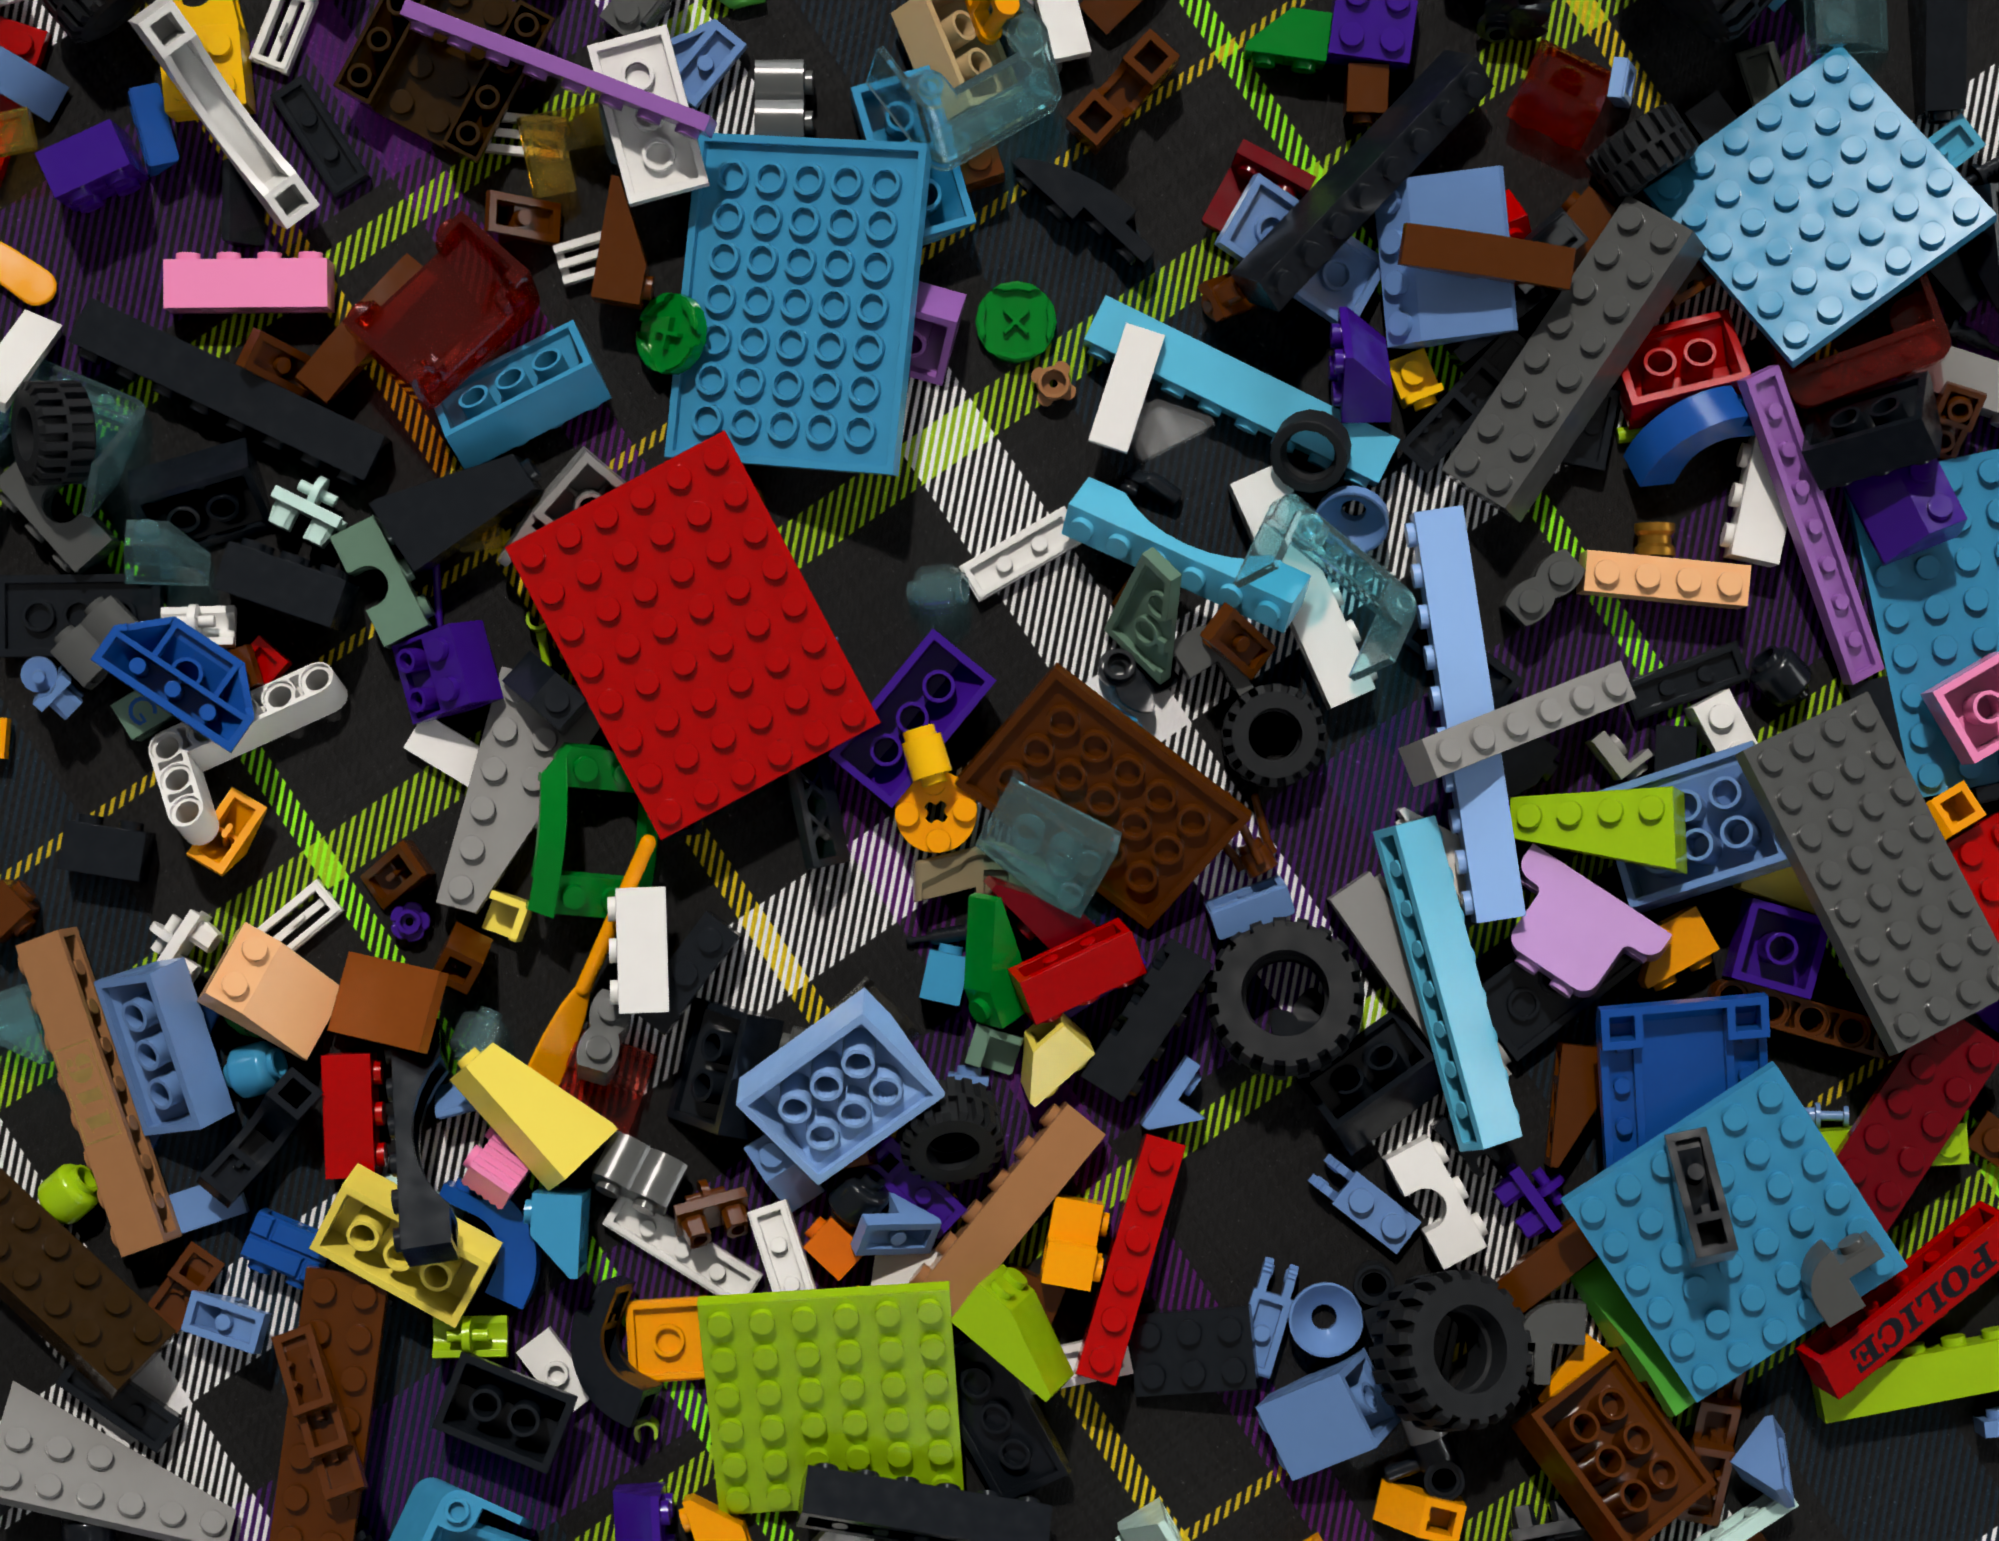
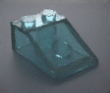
[975,777,1122,919]

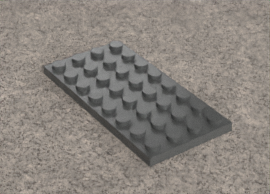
[1735,691,1999,1057]

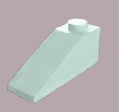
[1115,1497,1182,1541]

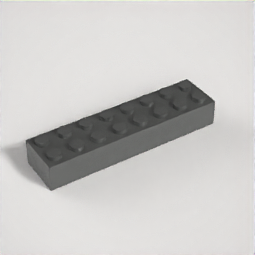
[1441,196,1706,523]

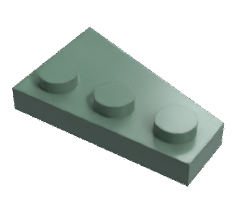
[1104,547,1182,684]

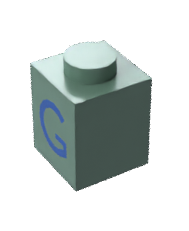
[110,690,177,742]

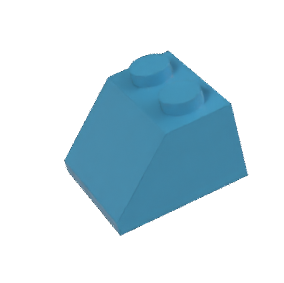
[524,1186,591,1279]

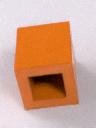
[803,1216,862,1281]

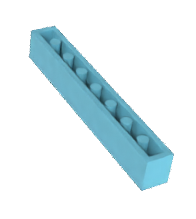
[1083,295,1400,488]
[1373,815,1523,1152]

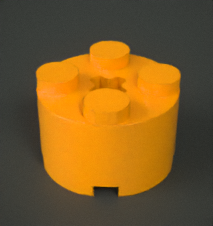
[895,772,977,853]

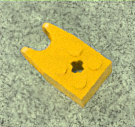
[160,0,256,122]

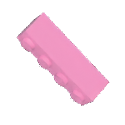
[163,251,335,314]

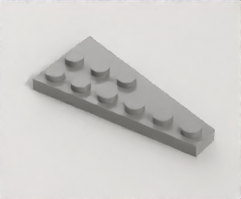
[436,666,601,914]
[0,1381,237,1541]

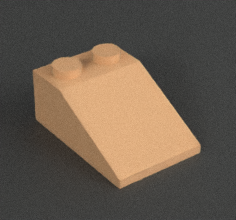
[197,922,339,1061]

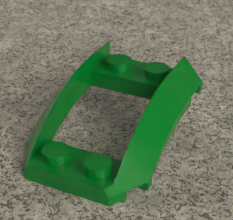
[526,742,658,919]

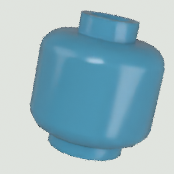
[223,1041,288,1098]

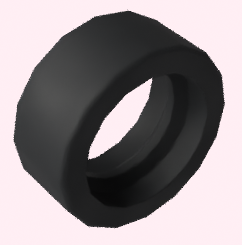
[1270,409,1352,493]

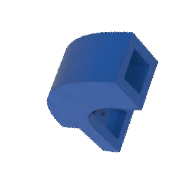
[1623,385,1756,487]
[439,1177,542,1310]

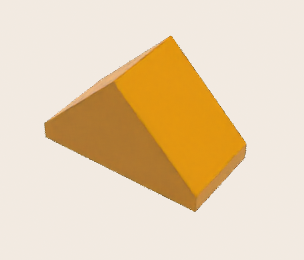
[186,787,268,877]

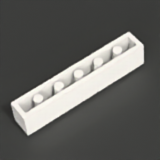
[1228,465,1378,710]

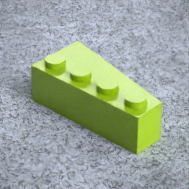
[1510,786,1687,874]

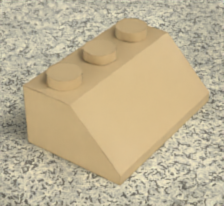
[891,0,1022,124]

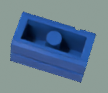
[240,1207,331,1290]

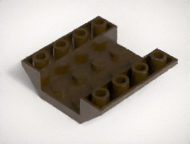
[333,0,556,164]

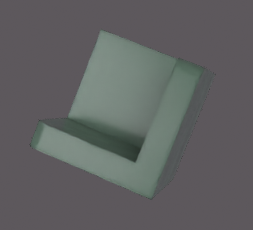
[964,1023,1024,1075]

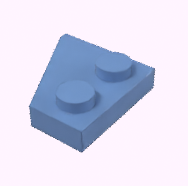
[671,19,748,110]

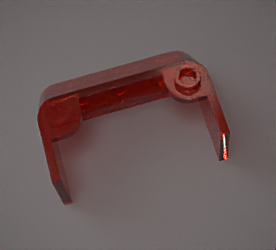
[1759,273,1951,409]

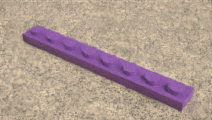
[400,0,717,140]
[1737,365,1885,685]

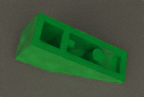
[964,892,1025,1029]

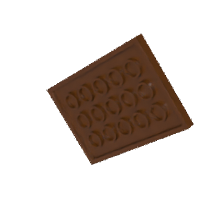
[954,662,1252,930]

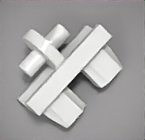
[161,604,237,648]
[149,909,224,983]

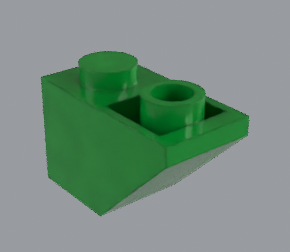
[1242,7,1333,74]

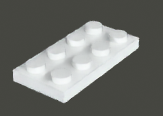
[587,25,710,207]

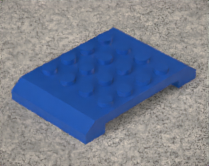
[1595,992,1770,1170]

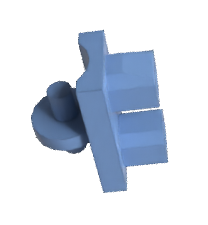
[20,656,84,720]

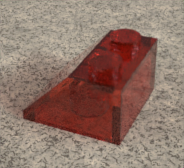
[1506,38,1611,151]

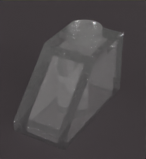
[1130,399,1215,465]

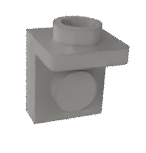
[1584,730,1653,781]

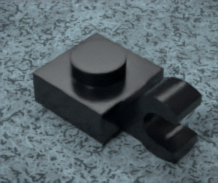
[1429,1114,1500,1177]

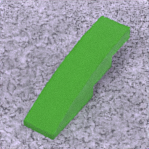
[1569,1256,1696,1417]

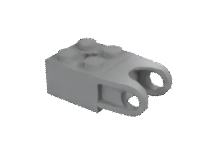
[497,445,626,567]

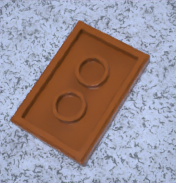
[327,951,449,1054]

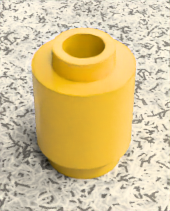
[901,724,952,788]

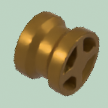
[1634,522,1676,557]

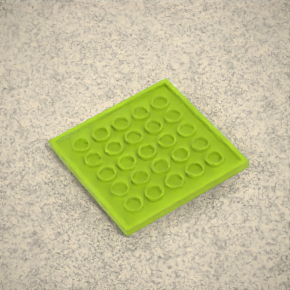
[697,1281,965,1515]

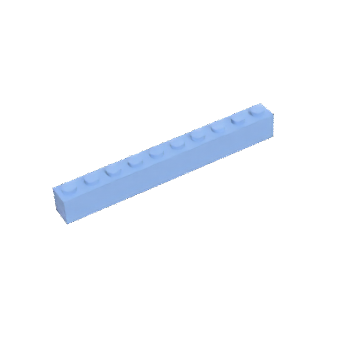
[1404,505,1526,923]

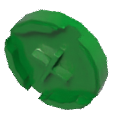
[975,281,1057,364]
[636,293,707,375]

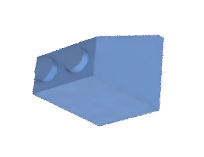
[1255,1348,1401,1481]

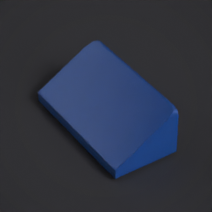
[128,83,179,177]

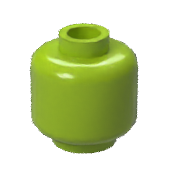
[38,1163,99,1225]

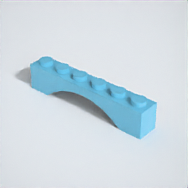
[1062,477,1311,633]

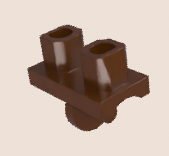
[1197,272,1259,322]
[673,1179,748,1249]

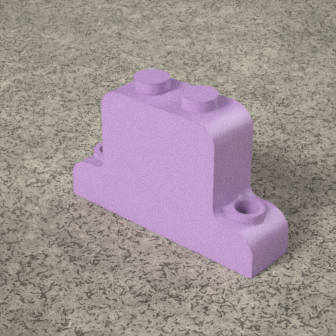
[1511,843,1672,998]

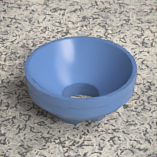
[1314,486,1389,554]
[1288,1282,1364,1358]

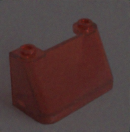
[342,211,540,411]

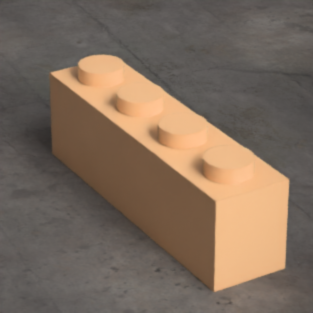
[1576,550,1751,610]

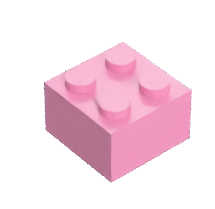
[1920,651,1999,765]

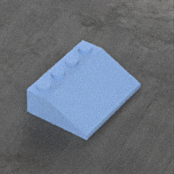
[736,987,945,1186]

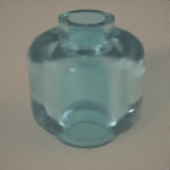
[907,563,970,618]
[449,1006,510,1061]

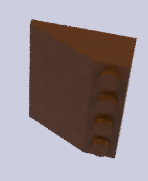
[1511,1348,1717,1541]

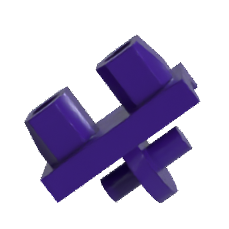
[1491,1162,1565,1239]

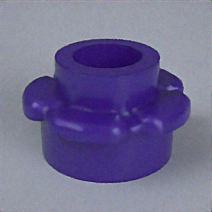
[390,902,431,942]

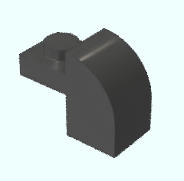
[1173,625,1255,698]
[1801,1230,1885,1328]
[1522,1298,1586,1385]

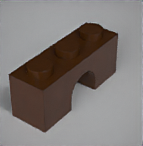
[1066,28,1180,155]

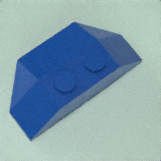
[90,616,255,753]

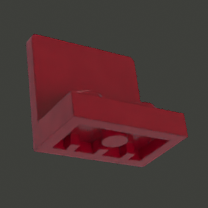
[1201,139,1316,234]

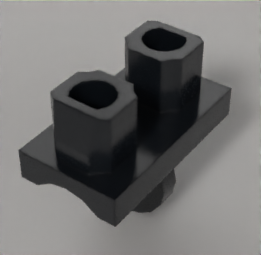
[1508,1498,1586,1541]

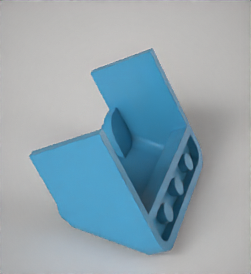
[389,1477,534,1541]

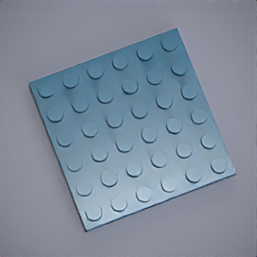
[1642,44,1997,368]
[1560,1061,1908,1402]

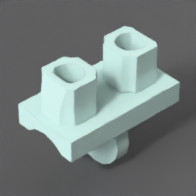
[268,476,348,549]

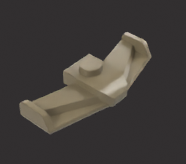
[913,841,1078,903]

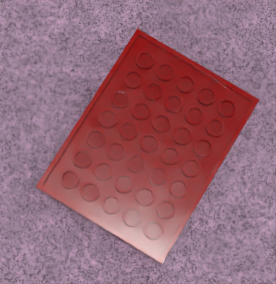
[505,430,881,840]

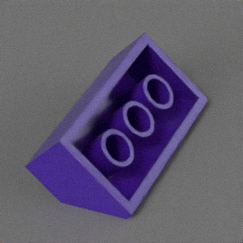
[1844,377,1968,566]
[828,629,997,808]

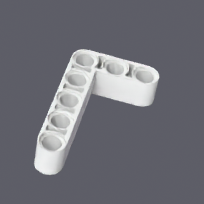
[148,662,348,846]

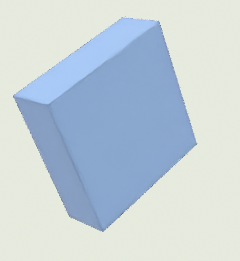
[1607,57,1637,108]

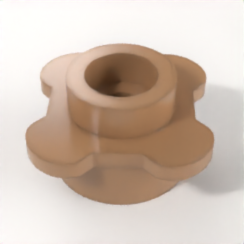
[1031,361,1076,407]

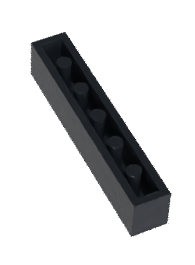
[796,1463,1052,1541]

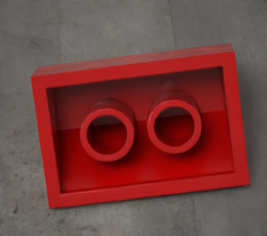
[1615,309,1751,430]

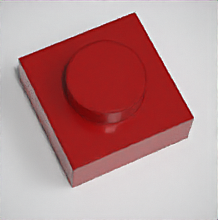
[251,635,293,688]

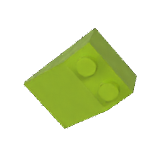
[950,1264,1074,1402]

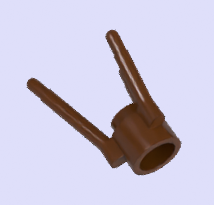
[1222,791,1278,879]

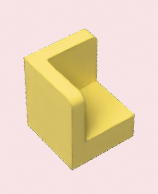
[482,889,533,943]

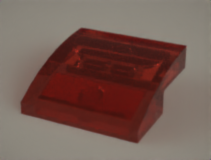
[559,1028,657,1135]

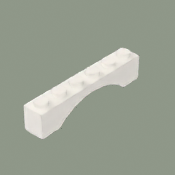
[128,0,320,229]

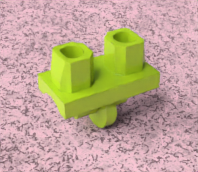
[432,1315,509,1359]

